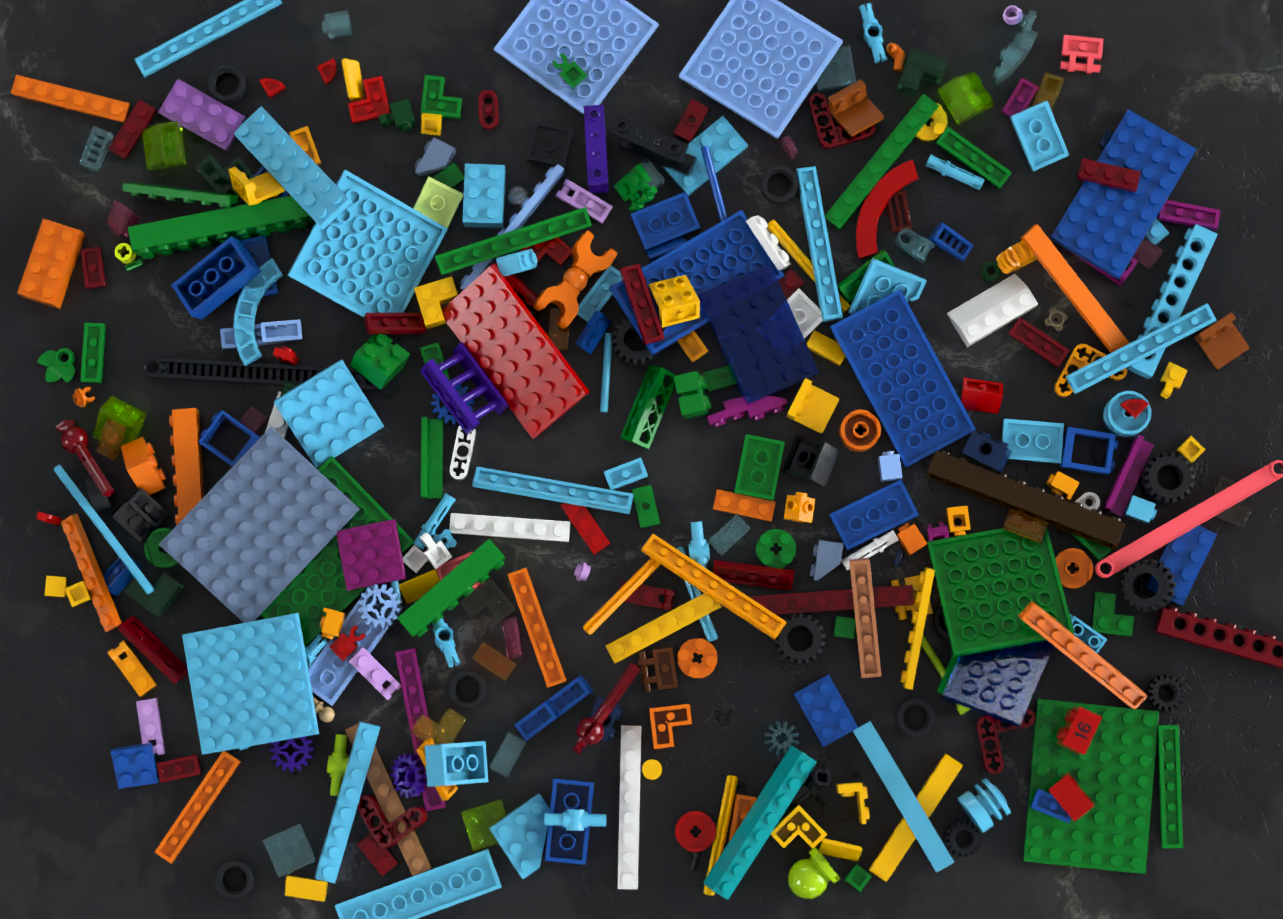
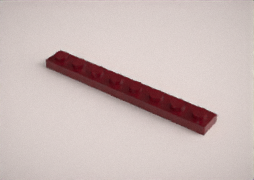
[751,585,914,615]

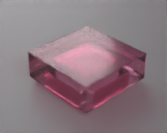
[781,136,798,160]
[239,406,268,434]

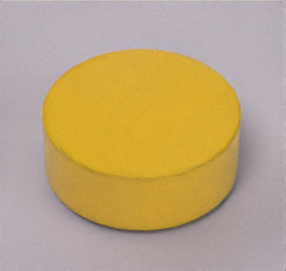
[642,759,662,780]

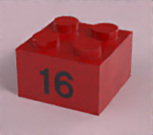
[1056,707,1102,755]

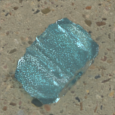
[765,722,799,755]

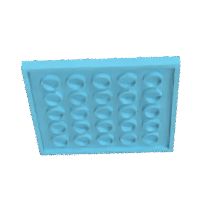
[287,170,448,318]
[182,613,319,755]

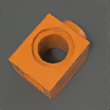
[896,523,927,556]

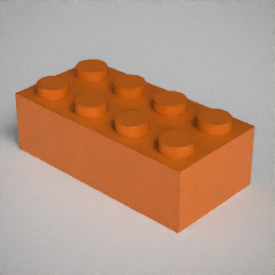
[17,219,85,309]

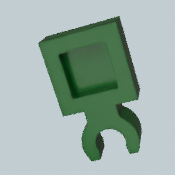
[553,53,587,89]

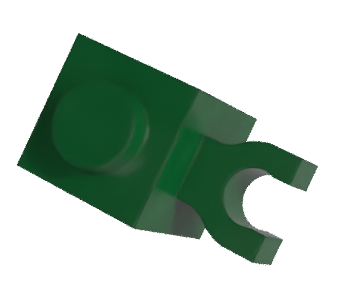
[379,98,417,131]

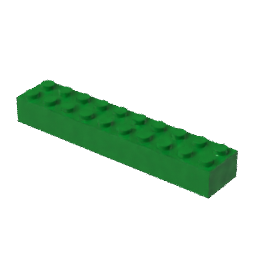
[128,196,315,259]

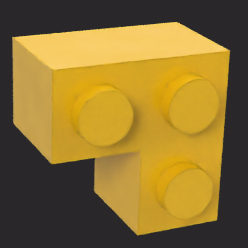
[414,276,458,329]
[770,805,827,849]

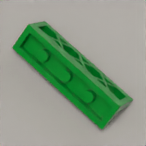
[620,365,676,449]
[421,417,444,499]

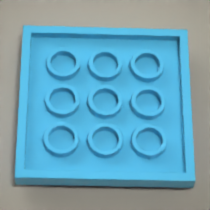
[273,359,384,469]

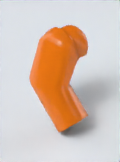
[886,43,905,72]

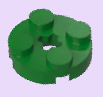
[144,528,178,568]
[756,529,796,569]

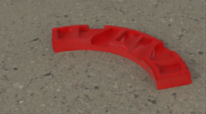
[856,159,919,260]

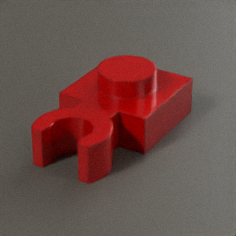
[329,626,366,662]

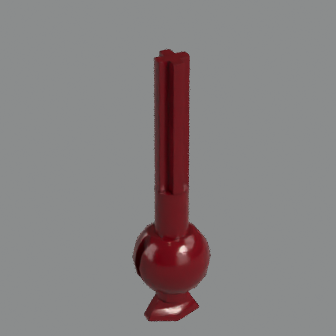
[55,419,114,497]
[572,663,640,755]

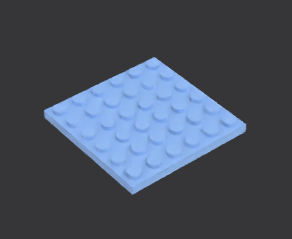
[494,0,659,115]
[679,0,843,139]

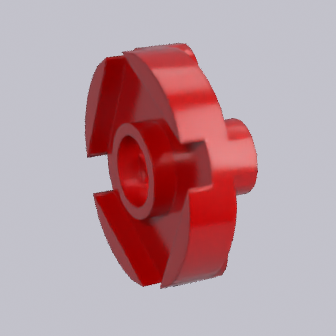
[675,811,716,852]

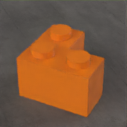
[121,437,166,495]
[649,704,692,749]

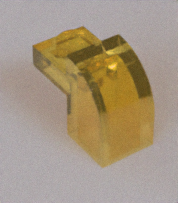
[1033,72,1065,111]

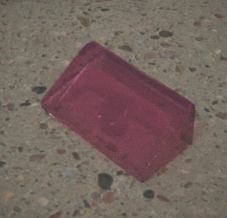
[1133,238,1163,269]
[502,617,523,659]

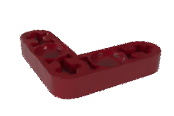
[808,93,876,149]
[976,709,1035,774]
[357,795,427,848]

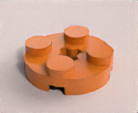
[1055,548,1093,589]
[678,638,717,678]

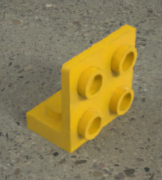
[228,167,285,206]
[649,275,700,328]
[786,378,839,434]
[835,782,870,824]

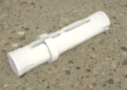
[841,530,899,571]

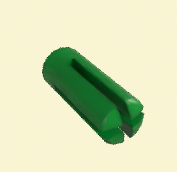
[125,258,143,271]

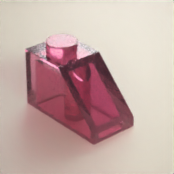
[106,200,139,237]

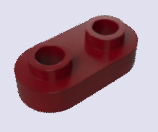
[478,90,499,130]

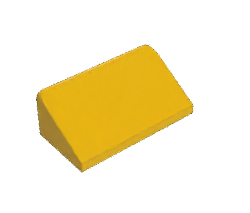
[342,59,365,102]
[805,330,845,366]
[399,569,440,604]
[819,838,863,862]
[285,875,328,902]

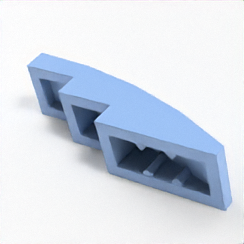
[220,319,302,350]

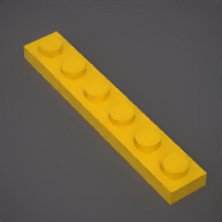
[900,567,935,690]
[606,593,722,664]

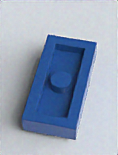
[575,310,612,355]
[1030,789,1071,823]

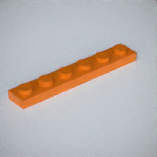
[11,75,131,123]
[61,514,122,632]
[507,568,567,688]
[154,751,241,864]

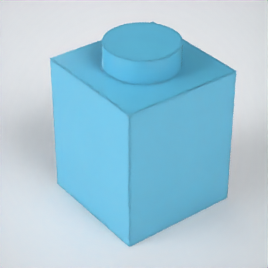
[1123,495,1157,524]

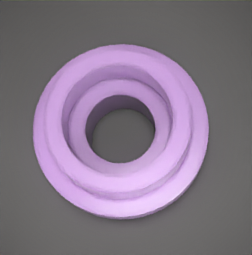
[1003,6,1023,25]
[574,562,591,581]

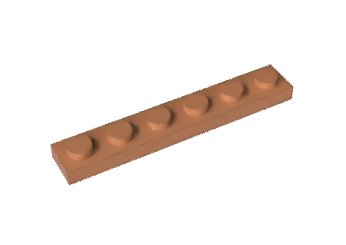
[849,558,882,678]

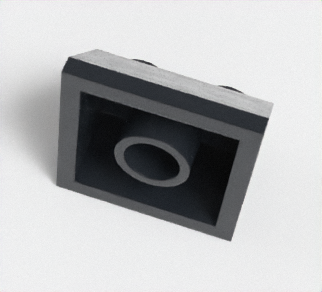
[782,435,840,487]

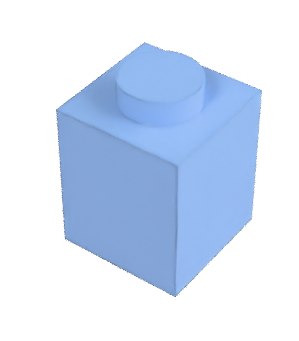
[878,451,902,482]

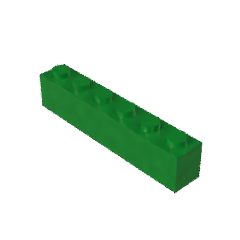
[397,539,506,638]

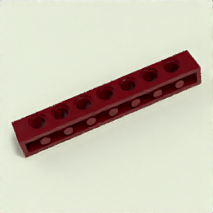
[1154,606,1283,669]

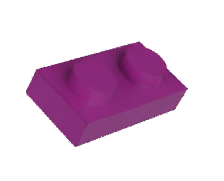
[1001,78,1039,117]

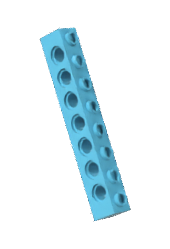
[1127,224,1218,379]

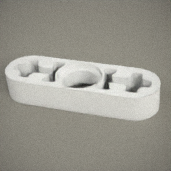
[450,426,476,480]

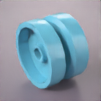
[1103,391,1151,438]

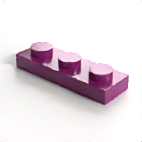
[1158,200,1220,231]

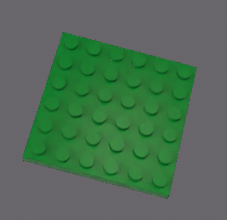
[927,521,1074,657]

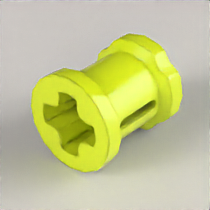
[115,243,136,264]

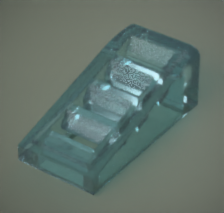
[79,126,114,172]

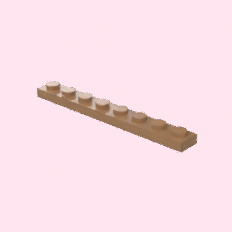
[345,721,432,876]

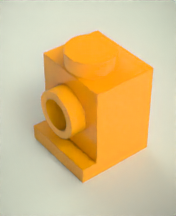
[1046,471,1080,501]
[945,506,971,536]
[320,607,346,639]

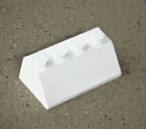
[947,274,1038,347]

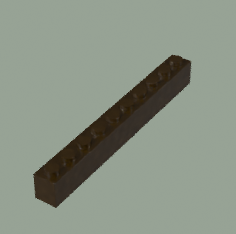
[926,450,1126,550]

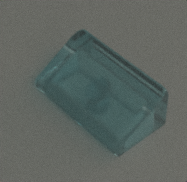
[489,732,526,777]

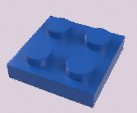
[111,743,160,789]

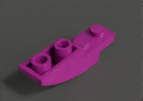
[707,395,788,428]

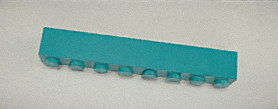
[703,745,817,900]

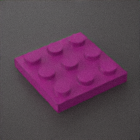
[336,519,406,591]

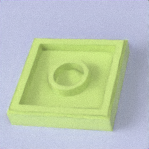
[413,177,464,228]

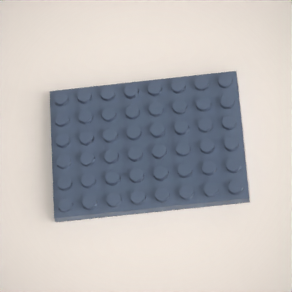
[159,427,360,623]

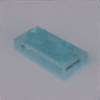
[708,514,751,556]

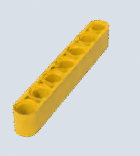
[869,754,963,882]

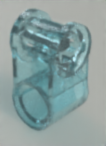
[895,229,935,263]

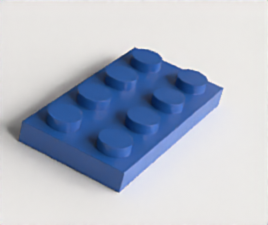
[829,480,919,550]
[1145,525,1217,606]

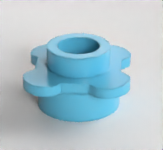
[433,529,457,549]

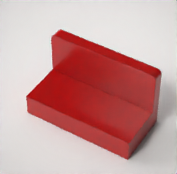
[960,377,1003,414]
[1049,772,1094,821]

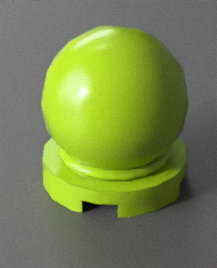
[788,847,841,899]

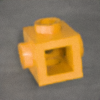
[784,492,815,523]

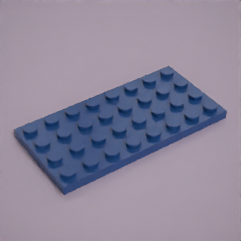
[1050,109,1197,280]
[609,210,785,356]
[829,289,976,468]

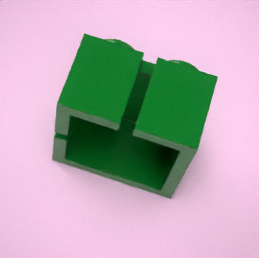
[350,334,410,390]
[674,371,712,419]

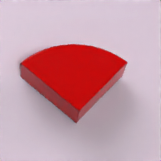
[317,58,337,85]
[259,78,286,98]
[1120,399,1149,419]
[36,512,62,525]

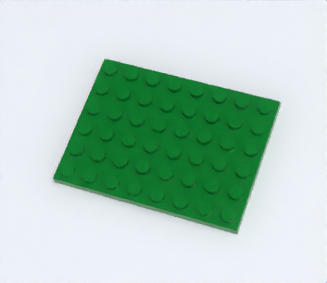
[260,456,414,647]
[1023,699,1159,874]

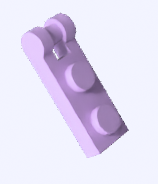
[555,179,613,224]
[348,646,402,700]
[136,698,165,755]

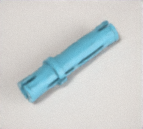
[925,155,985,190]
[413,493,456,550]

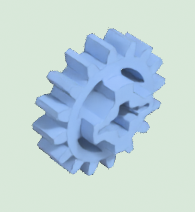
[358,584,402,628]

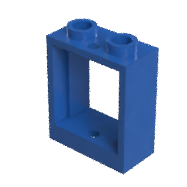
[199,410,261,467]
[1059,427,1118,476]

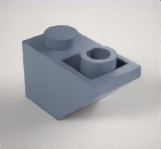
[414,137,456,177]
[810,540,843,582]

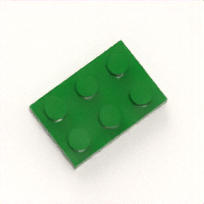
[734,434,785,501]

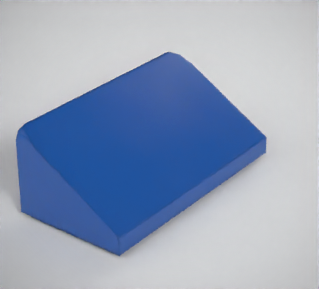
[646,236,686,263]
[103,553,142,596]

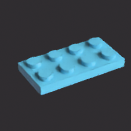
[663,116,748,196]

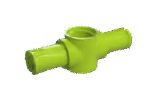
[327,734,349,796]

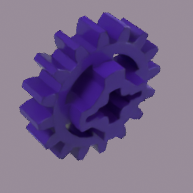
[269,736,314,772]
[390,753,427,798]

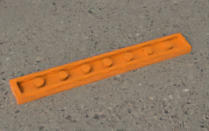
[1021,224,1129,353]
[1018,601,1149,710]

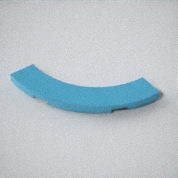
[233,258,283,367]

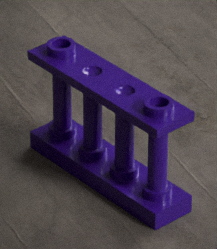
[584,105,609,194]
[420,342,509,434]

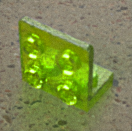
[461,800,507,851]

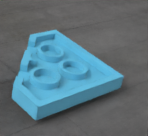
[848,258,927,315]
[489,794,550,879]

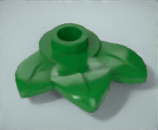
[37,348,75,383]

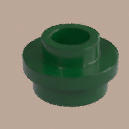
[981,261,1001,282]

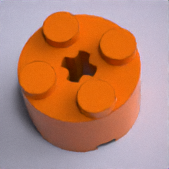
[839,410,881,452]

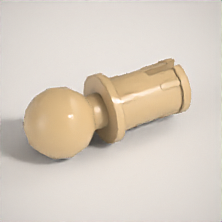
[313,697,335,723]

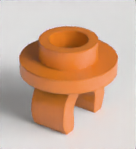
[73,387,95,408]

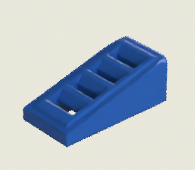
[928,223,974,262]

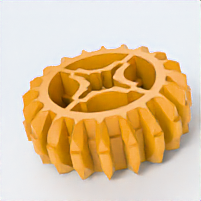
[996,240,1037,274]

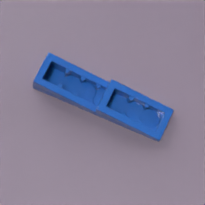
[514,675,593,741]

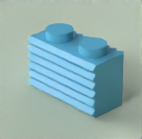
[496,248,537,277]

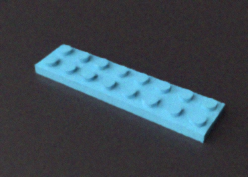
[234,106,352,229]
[335,849,502,919]

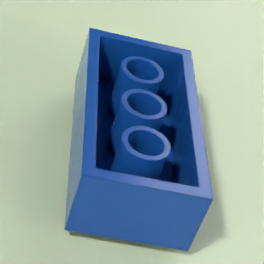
[171,236,262,320]
[545,778,595,865]

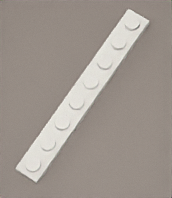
[618,726,641,890]

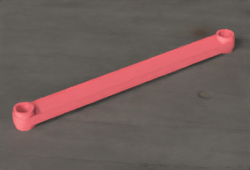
[1095,460,1283,578]

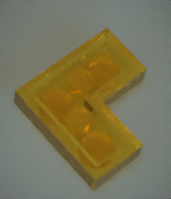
[411,708,466,745]

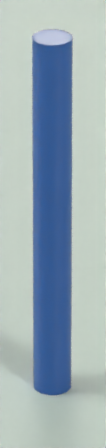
[700,145,728,222]

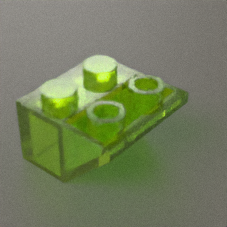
[938,72,994,124]
[142,121,187,170]

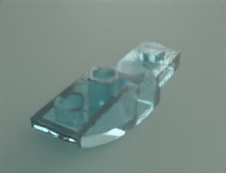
[993,10,1038,86]

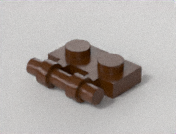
[637,647,678,692]

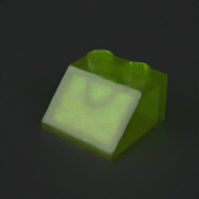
[93,396,147,451]

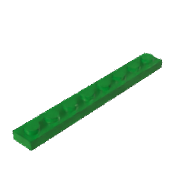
[825,94,939,230]
[435,207,592,275]

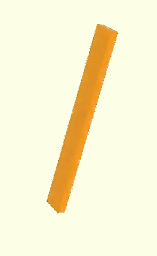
[641,534,786,640]

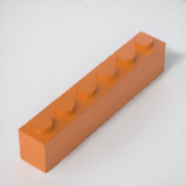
[169,408,205,526]

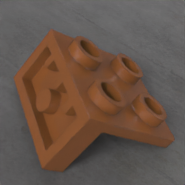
[828,79,884,137]
[1194,312,1250,370]

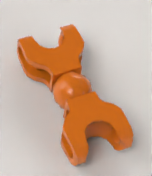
[533,230,617,329]

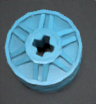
[957,778,1011,833]

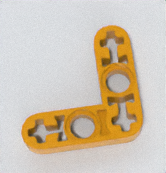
[1054,344,1127,398]

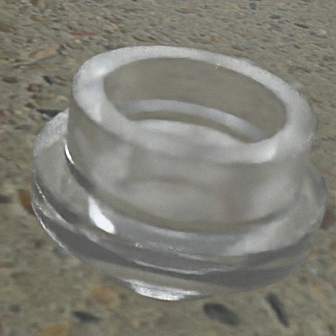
[508,186,528,205]

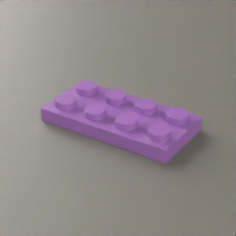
[158,79,247,152]

